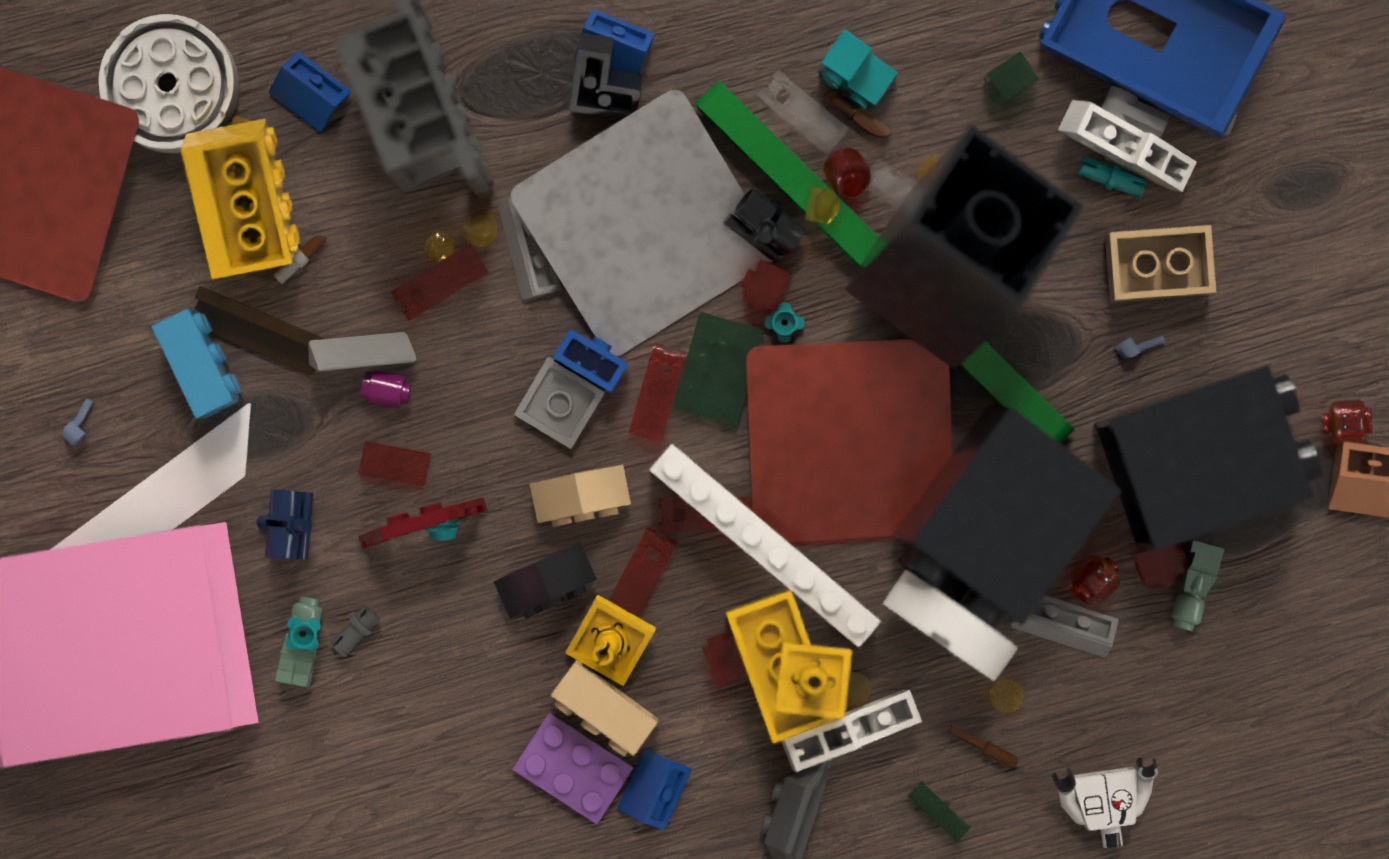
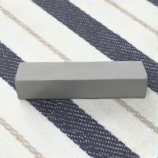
[498,198,562,300]
[308,332,416,371]
[1011,595,1119,657]

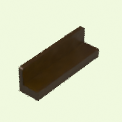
[194,286,326,375]

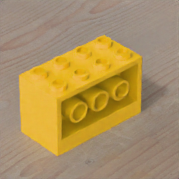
[181,118,300,279]
[726,589,838,743]

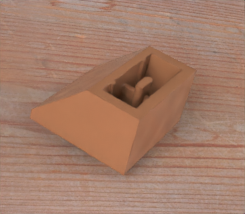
[1327,442,1389,518]

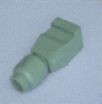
[1171,540,1225,632]
[275,596,322,687]

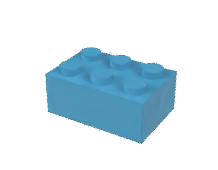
[151,308,242,418]

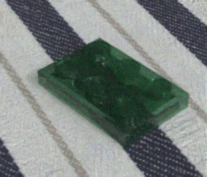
[672,312,764,427]

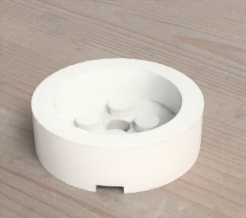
[99,14,239,153]
[883,570,1018,681]

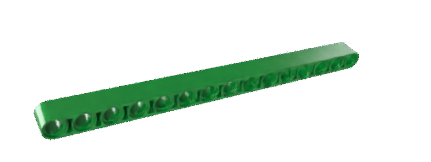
[694,80,1075,444]

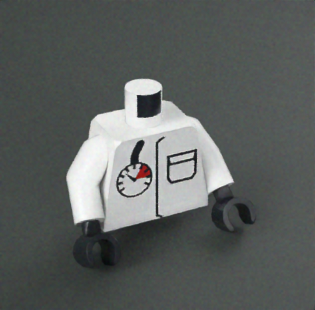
[1052,758,1159,848]

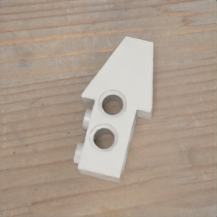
[1058,100,1197,192]
[781,690,922,772]

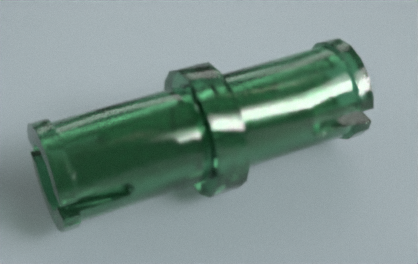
[907,781,971,843]

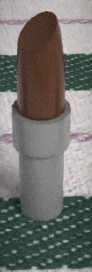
[273,235,327,284]

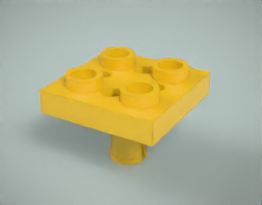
[565,595,656,686]
[775,642,852,719]

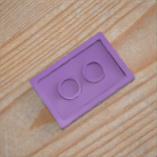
[512,712,634,824]

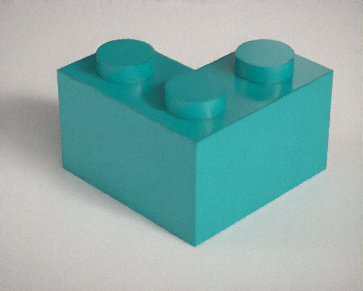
[819,29,898,109]

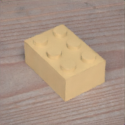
[1105,225,1216,303]
[551,660,659,756]

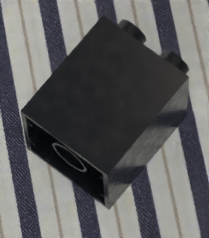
[845,124,1084,370]
[1094,365,1322,551]
[892,407,1122,630]

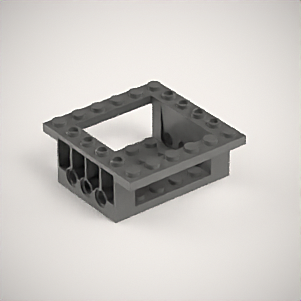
[334,0,495,199]

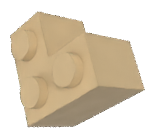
[530,465,631,527]

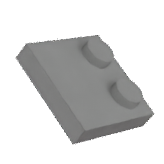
[514,356,606,449]

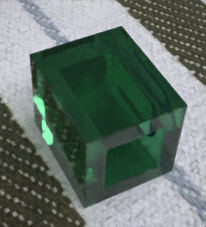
[983,51,1039,106]

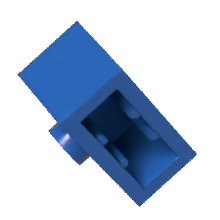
[553,329,629,394]

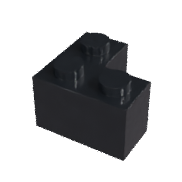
[569,33,642,119]
[493,543,597,619]

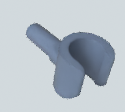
[1116,336,1165,360]
[63,399,93,447]

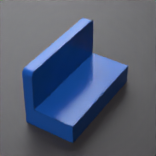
[575,9,655,73]
[269,51,352,132]
[618,748,692,830]

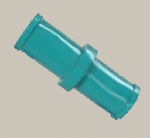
[1077,155,1147,199]

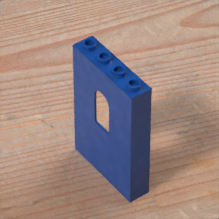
[1039,0,1286,140]

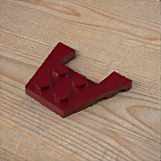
[358,498,487,549]

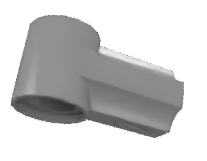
[1101,86,1170,138]

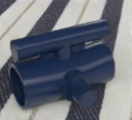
[256,489,313,560]

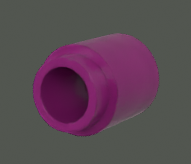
[360,370,412,409]

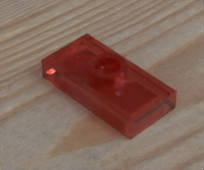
[358,441,432,486]

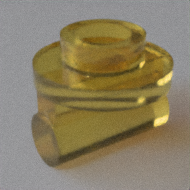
[805,187,840,223]
[461,212,498,246]

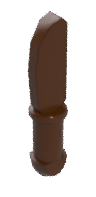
[825,91,891,138]
[948,725,1018,768]

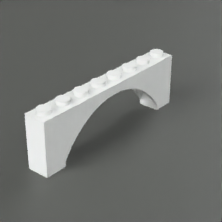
[650,444,881,647]

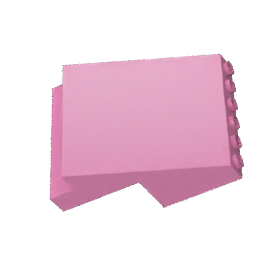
[0,522,259,767]

